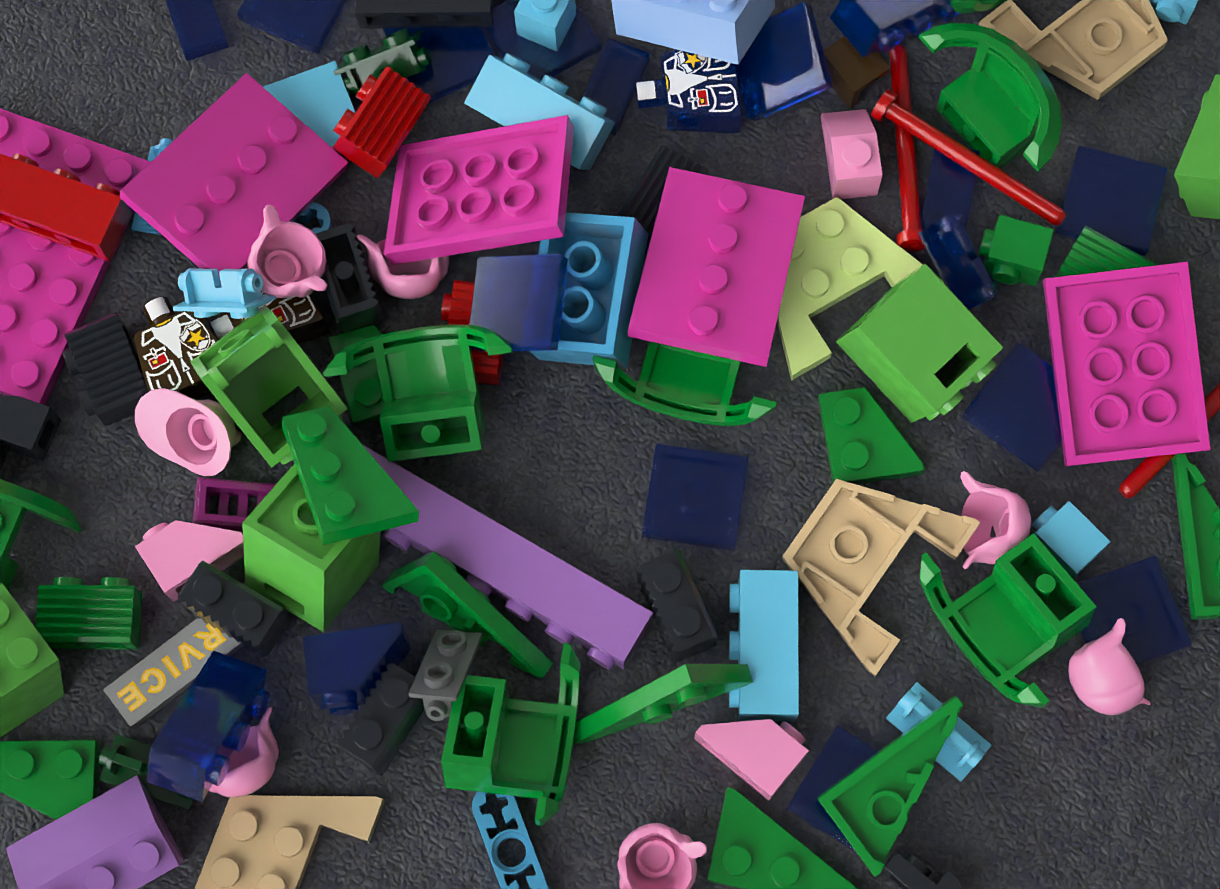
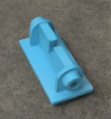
[173,268,276,319]
[886,682,992,782]

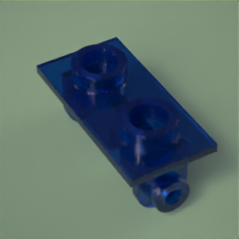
[918,213,998,310]

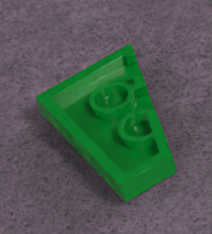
[282,406,419,545]

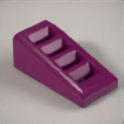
[192,477,276,532]

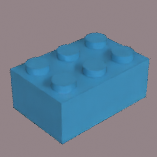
[523,212,649,368]

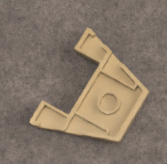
[979,0,1168,100]
[782,479,981,677]
[195,795,385,889]

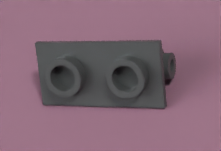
[409,629,483,721]

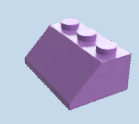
[6,775,185,889]

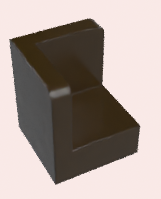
[819,28,889,109]

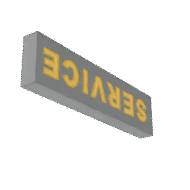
[103,582,288,729]

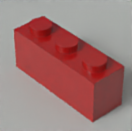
[0,153,132,262]

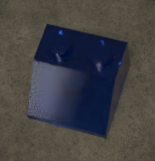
[303,622,411,715]

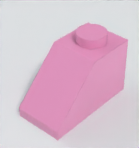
[821,109,883,199]
[135,520,244,602]
[694,719,809,801]

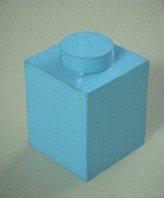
[514,0,576,52]
[1031,501,1110,579]

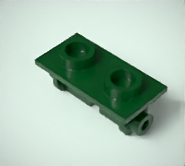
[333,28,432,95]
[99,734,200,810]

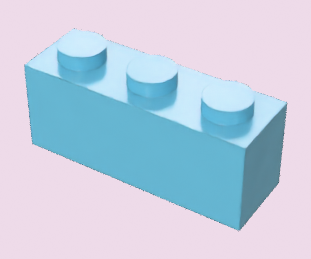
[464,53,616,170]
[729,570,799,722]

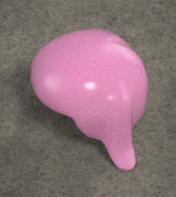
[248,205,328,298]
[357,235,449,299]
[961,471,1031,569]
[1068,618,1150,715]
[174,707,279,797]
[617,823,707,889]

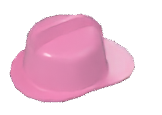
[135,388,242,476]

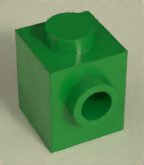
[978,215,1054,287]

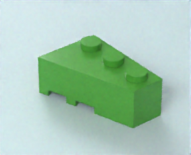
[1174,74,1220,219]

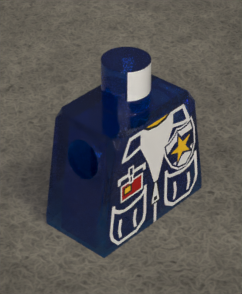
[635,50,741,133]

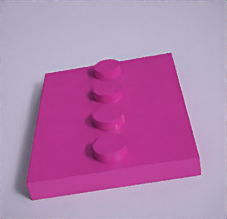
[120,73,348,286]
[384,115,574,265]
[628,167,805,367]
[1043,262,1210,466]

